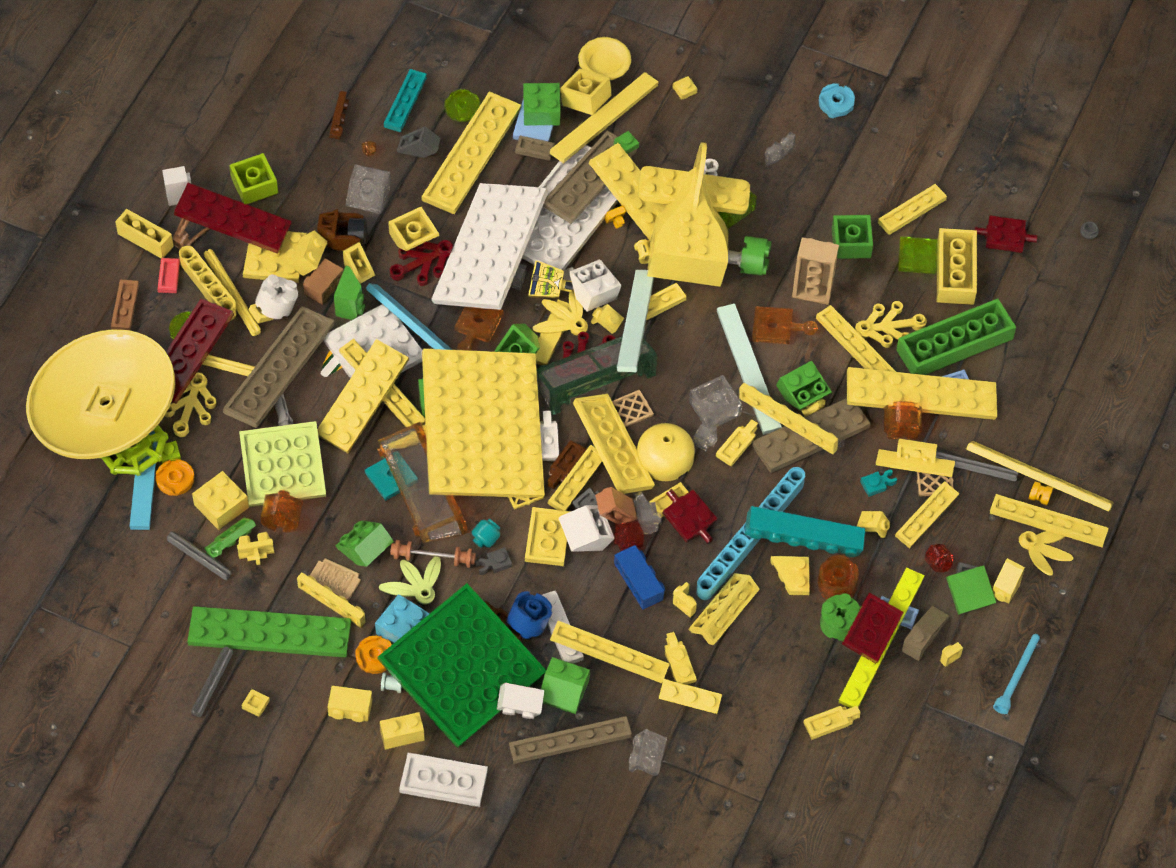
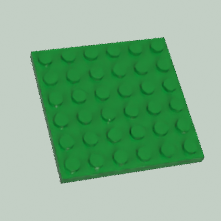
[377,583,546,748]

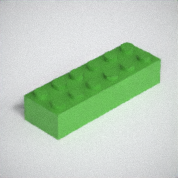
[897,299,1016,375]

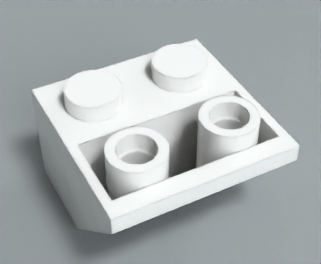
[570,260,621,312]
[559,505,615,552]

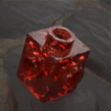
[613,520,644,551]

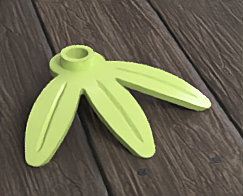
[379,557,441,605]

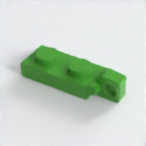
[205,517,256,558]

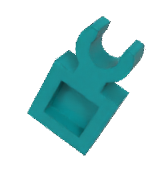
[860,470,897,497]

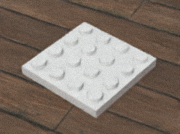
[323,304,423,378]

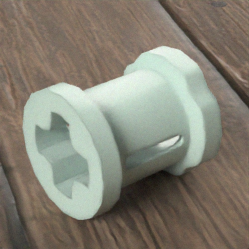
[381,673,402,693]

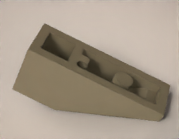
[902,606,949,661]

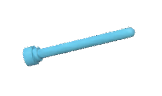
[993,634,1040,714]

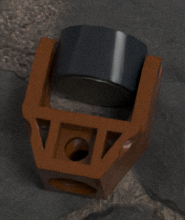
[317,209,367,251]

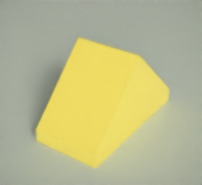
[343,242,375,284]

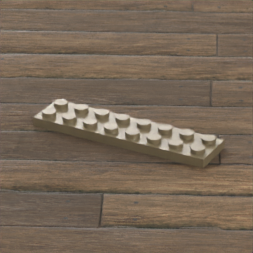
[223,306,334,428]

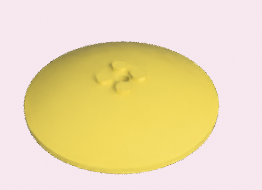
[26,330,175,459]

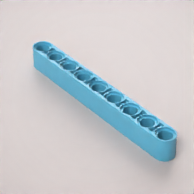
[696,467,805,600]

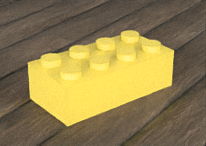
[937,228,977,305]

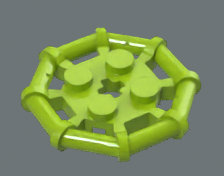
[100,425,168,476]

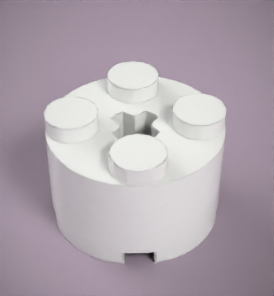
[255,274,298,319]

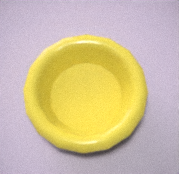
[578,37,632,80]

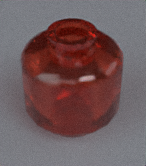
[925,544,954,572]

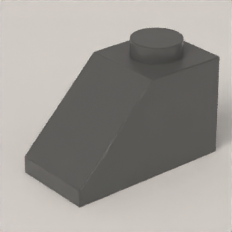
[397,126,440,158]

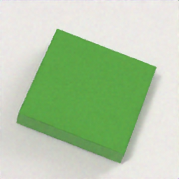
[946,565,996,615]

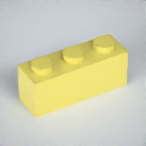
[115,209,174,258]

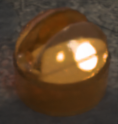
[361,141,376,156]

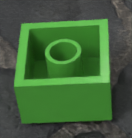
[523,83,560,126]
[832,215,873,259]

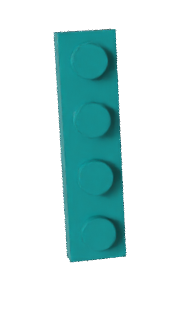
[384,69,427,132]

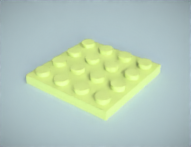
[239,421,326,507]

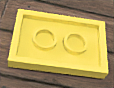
[525,507,571,566]

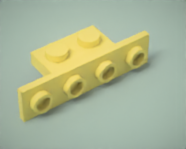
[876,439,955,477]

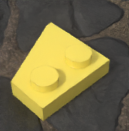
[770,556,810,595]

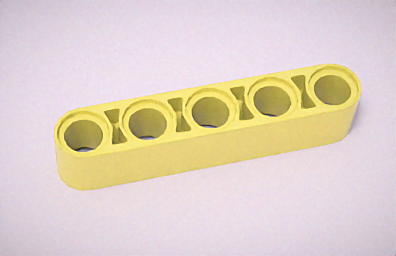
[179,246,237,321]

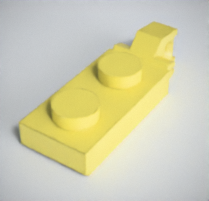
[716,420,758,467]
[665,632,697,685]
[804,706,860,740]

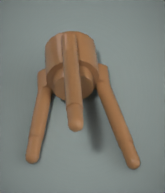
[172,218,210,249]

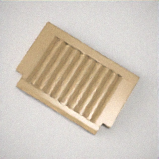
[310,558,361,601]

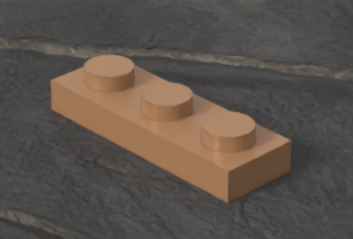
[111,279,139,331]

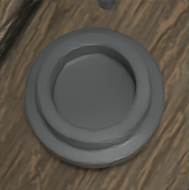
[1080,221,1099,239]

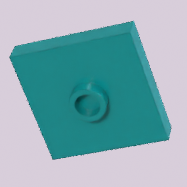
[365,452,418,501]

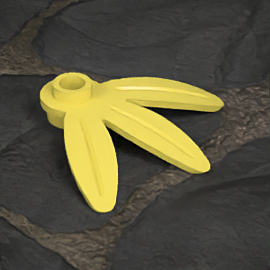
[533,289,588,336]
[1019,531,1074,575]

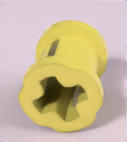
[634,239,650,264]

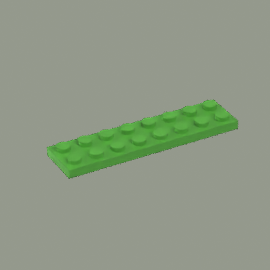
[187,606,351,658]

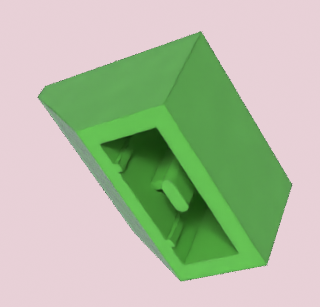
[776,361,832,410]
[335,521,394,567]

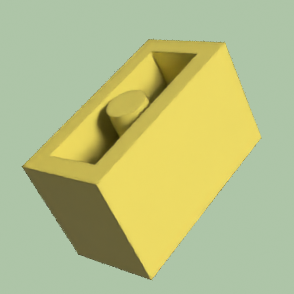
[290,230,328,276]
[328,686,373,722]
[380,712,425,749]

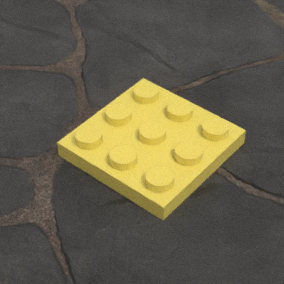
[243,231,307,283]

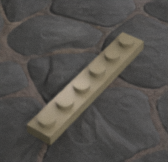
[509,716,632,764]

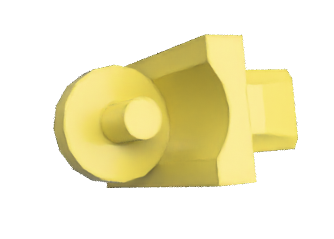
[237,532,274,565]

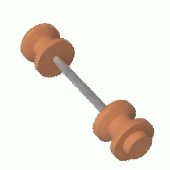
[390,540,476,568]

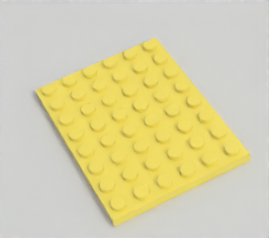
[422,349,545,498]

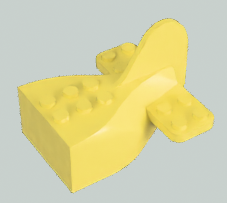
[638,142,750,287]

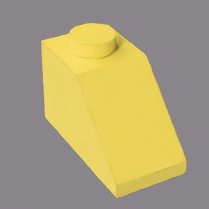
[993,558,1025,604]

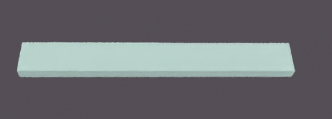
[617,270,654,372]
[717,304,782,435]

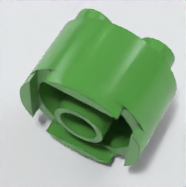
[740,236,772,276]
[820,593,860,641]

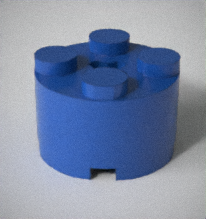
[507,591,552,639]

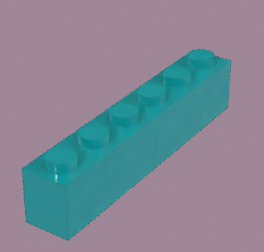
[745,506,865,557]

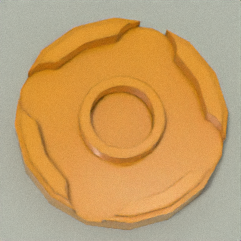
[156,459,195,496]
[355,635,392,674]

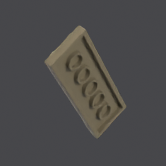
[543,130,637,224]
[752,398,871,473]

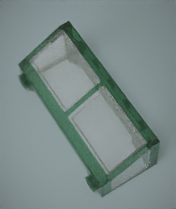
[536,336,657,415]

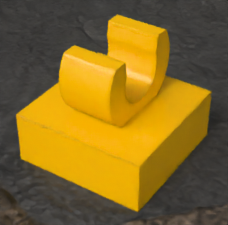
[605,205,626,229]

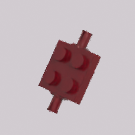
[974,215,1037,253]
[662,489,717,544]

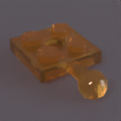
[752,306,818,344]
[454,307,504,351]

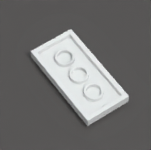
[399,753,488,807]

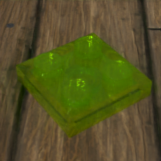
[898,236,937,274]

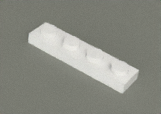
[543,590,584,664]

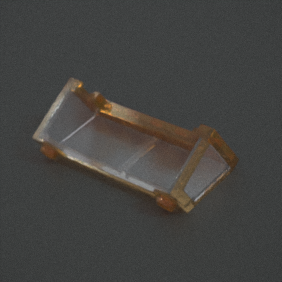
[377,422,469,543]

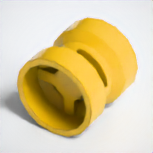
[1028,481,1053,506]

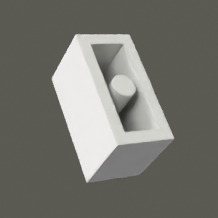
[162,166,191,206]
[497,683,544,719]

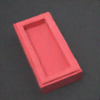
[158,258,180,293]

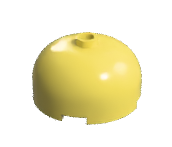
[637,423,695,481]

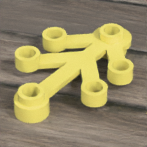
[855,301,927,348]
[165,372,217,437]

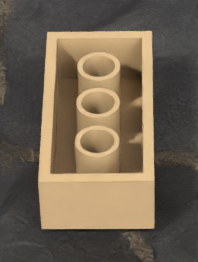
[792,237,839,305]

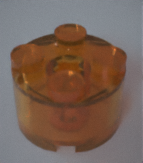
[884,401,922,440]
[260,490,303,533]
[817,555,859,599]

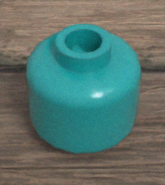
[472,519,500,548]

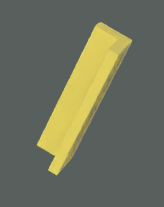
[689,573,759,645]

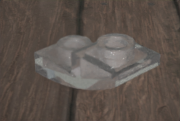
[764,132,796,166]

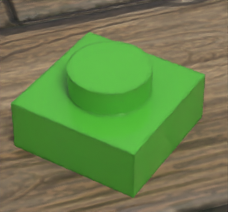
[614,131,639,154]

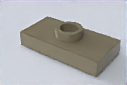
[515,135,555,161]

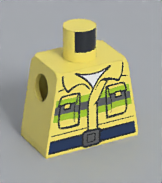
[529,261,573,298]

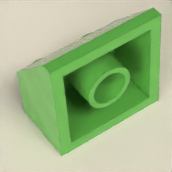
[334,266,365,320]
[541,657,590,714]

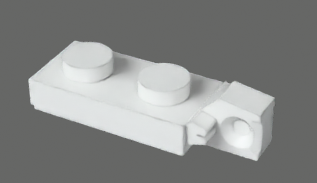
[540,411,559,461]

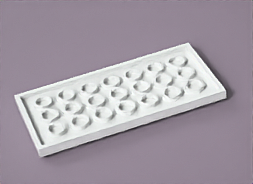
[522,145,618,271]
[432,183,548,310]

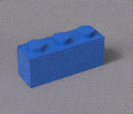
[614,545,665,610]

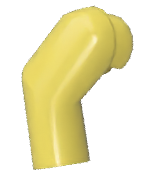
[801,398,826,417]

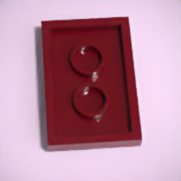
[841,592,904,664]

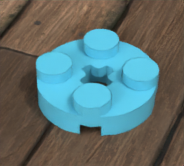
[819,84,855,118]

